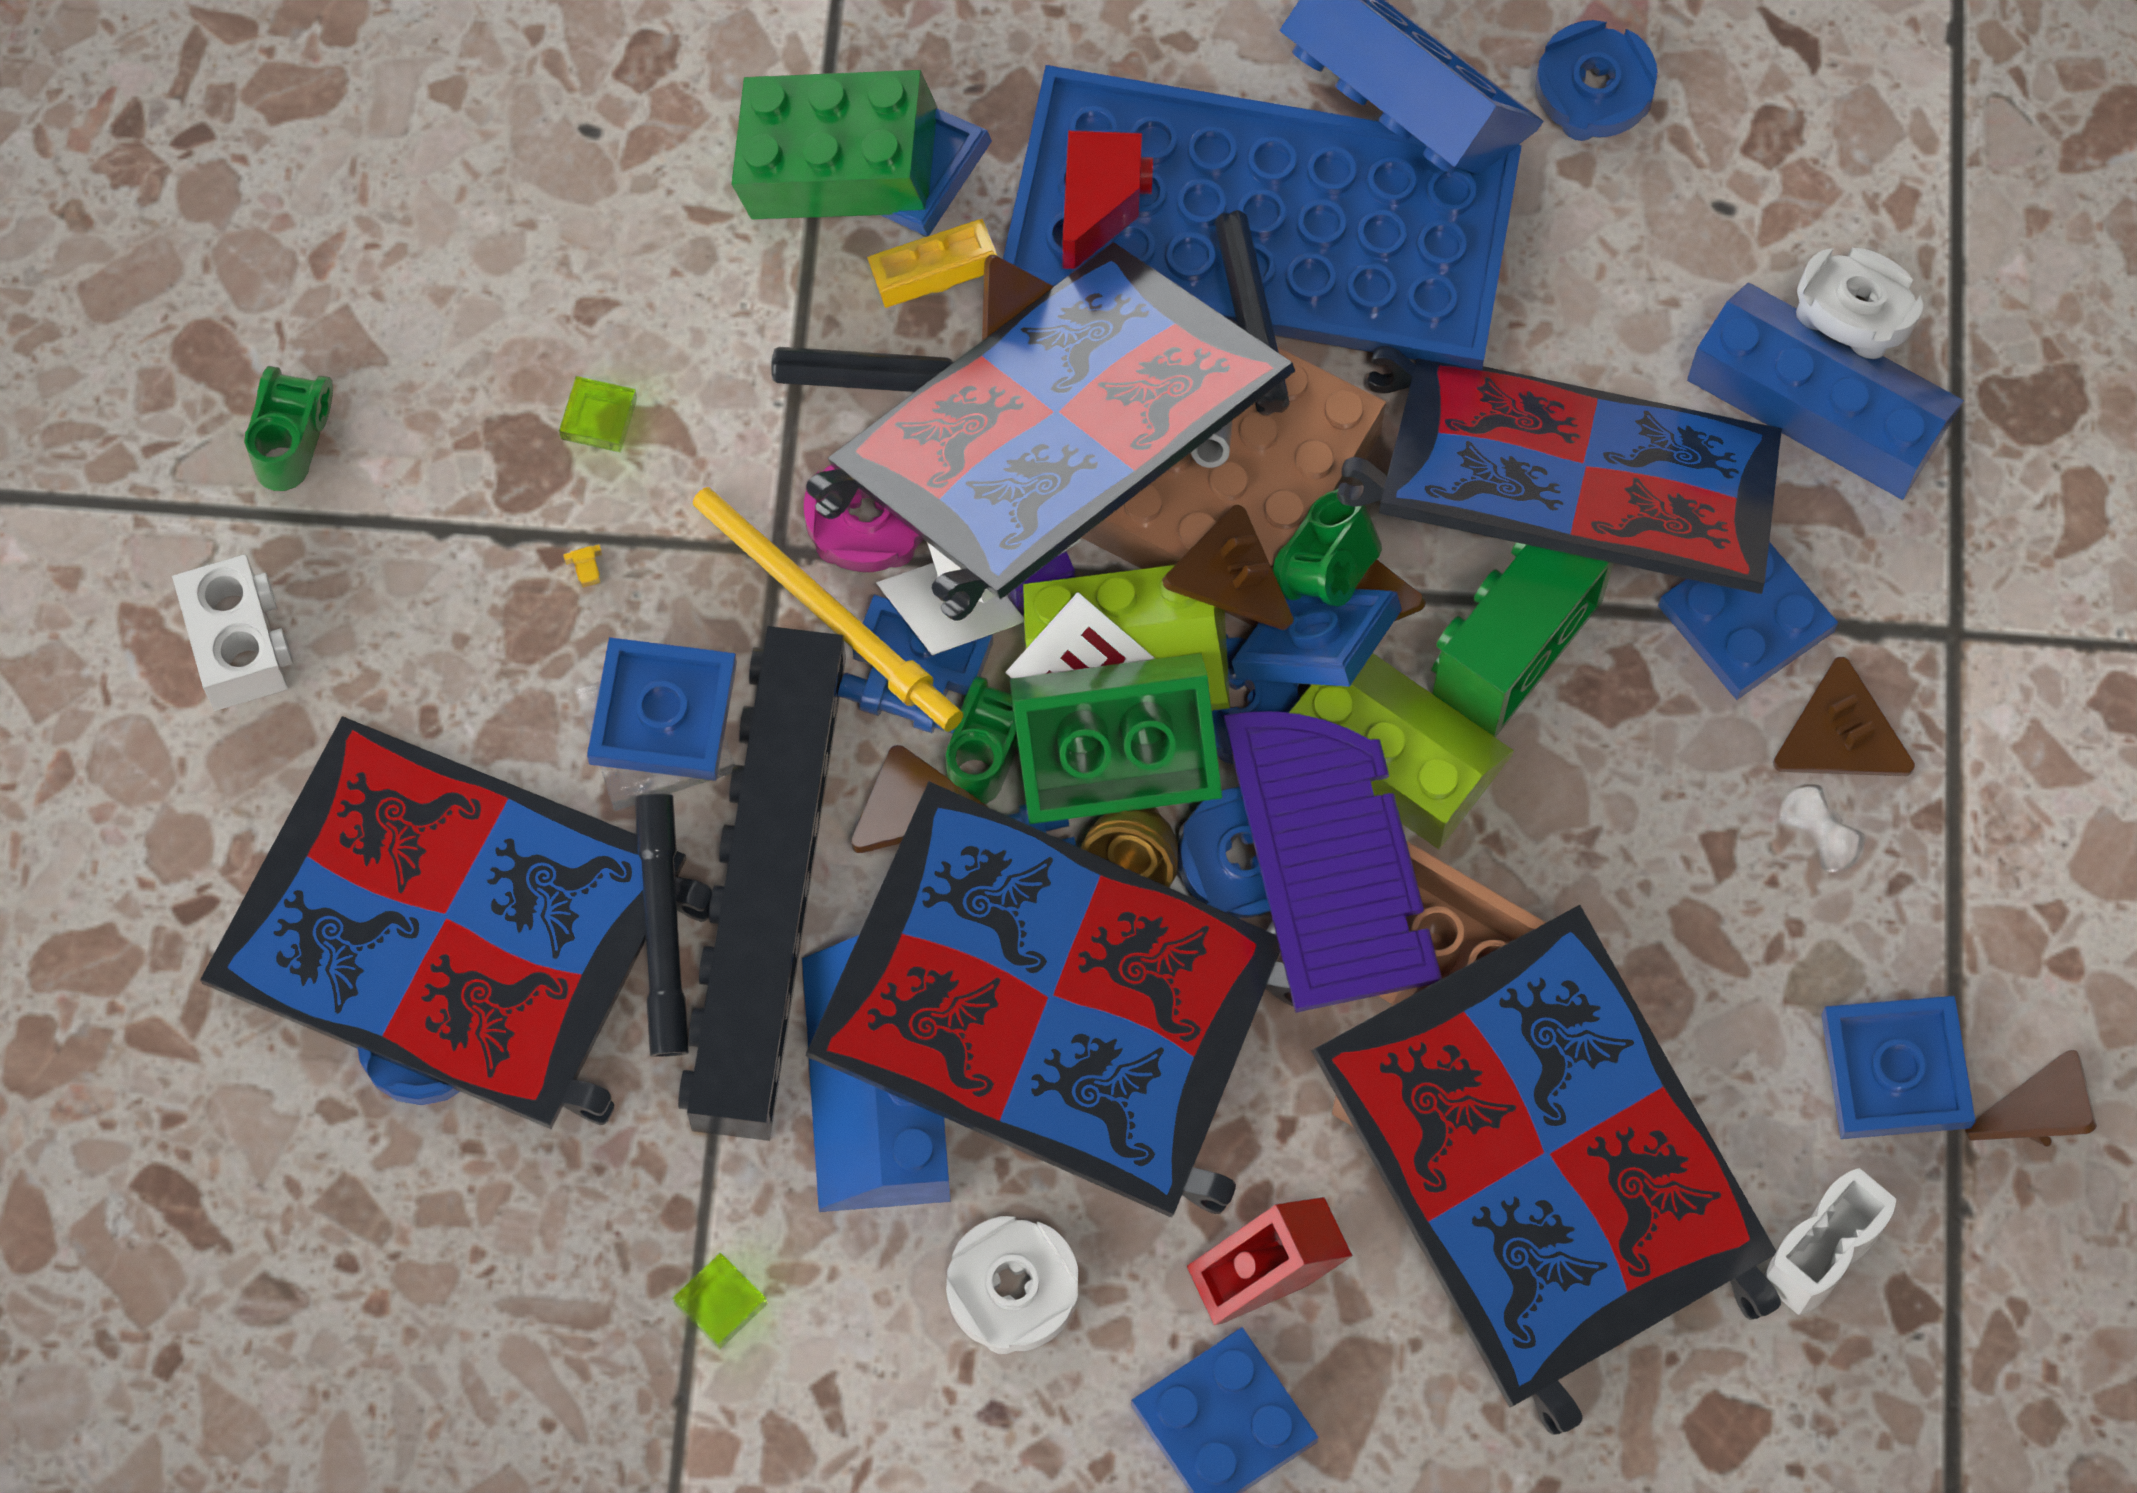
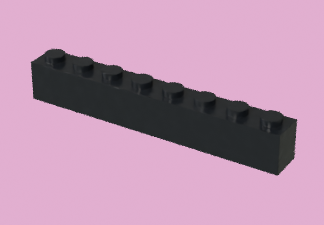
[678,626,846,1141]

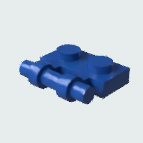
[838,595,993,734]

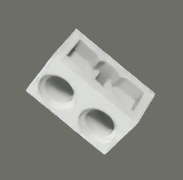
[172,554,293,711]

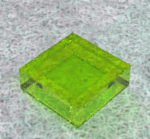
[559,376,637,453]
[672,1252,768,1350]

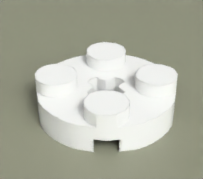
[1796,247,1923,359]
[946,1216,1078,1354]

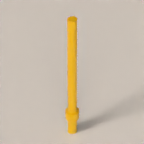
[693,487,963,732]

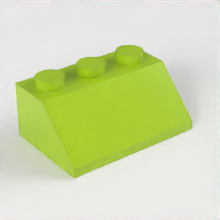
[1023,565,1230,710]
[1289,653,1514,850]

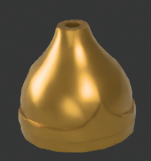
[1081,807,1178,888]

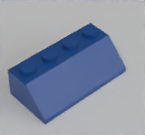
[1279,0,1544,174]
[1687,282,1964,500]
[802,935,951,1212]

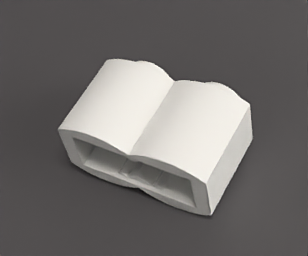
[1764,1168,1896,1315]

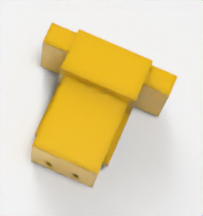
[563,544,602,588]

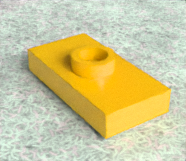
[867,218,997,308]

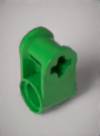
[244,366,333,491]
[1273,489,1382,607]
[946,676,1019,804]

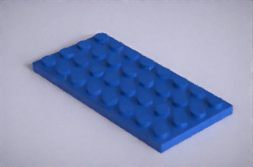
[1003,65,1522,370]

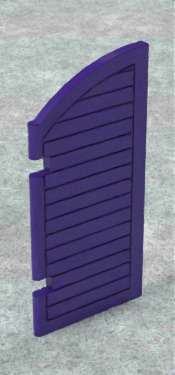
[1224,712,1442,1013]

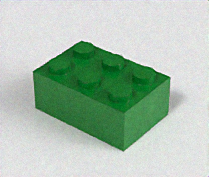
[731,70,938,220]
[1431,542,1614,737]
[1010,653,1222,824]

